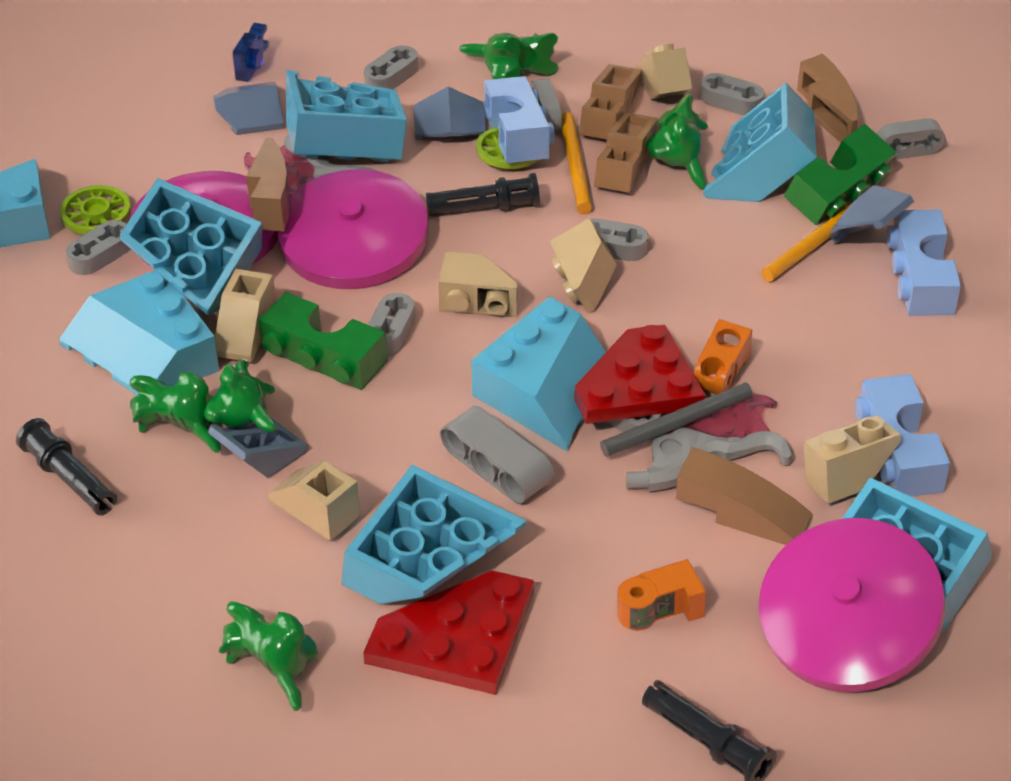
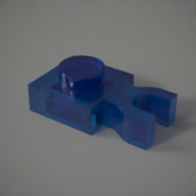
[232,23,269,82]

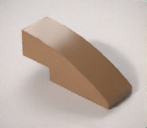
[797,54,858,143]
[579,64,642,140]
[594,112,658,193]
[246,138,290,231]
[676,447,812,545]

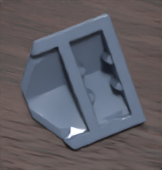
[213,82,284,135]
[414,87,486,140]
[830,185,914,243]
[208,418,308,478]

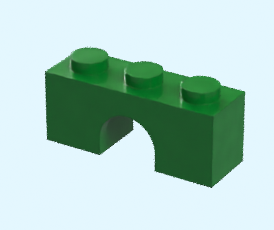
[784,124,897,225]
[259,292,388,390]

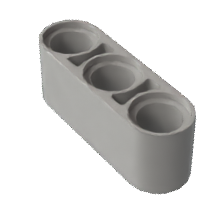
[440,406,555,504]

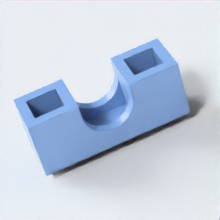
[484,76,555,163]
[886,209,961,316]
[855,374,950,497]

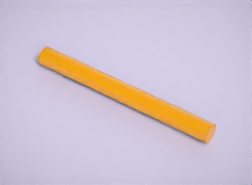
[562,112,592,214]
[761,202,853,282]

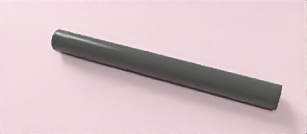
[600,382,753,457]

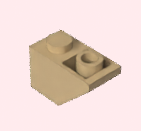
[636,44,693,100]
[550,218,617,313]
[438,251,518,317]
[215,268,276,362]
[804,415,901,504]
[268,461,360,541]

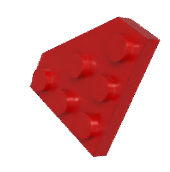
[574,324,706,424]
[363,570,534,695]

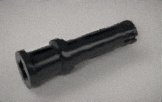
[426,173,540,216]
[16,418,117,515]
[642,680,777,781]

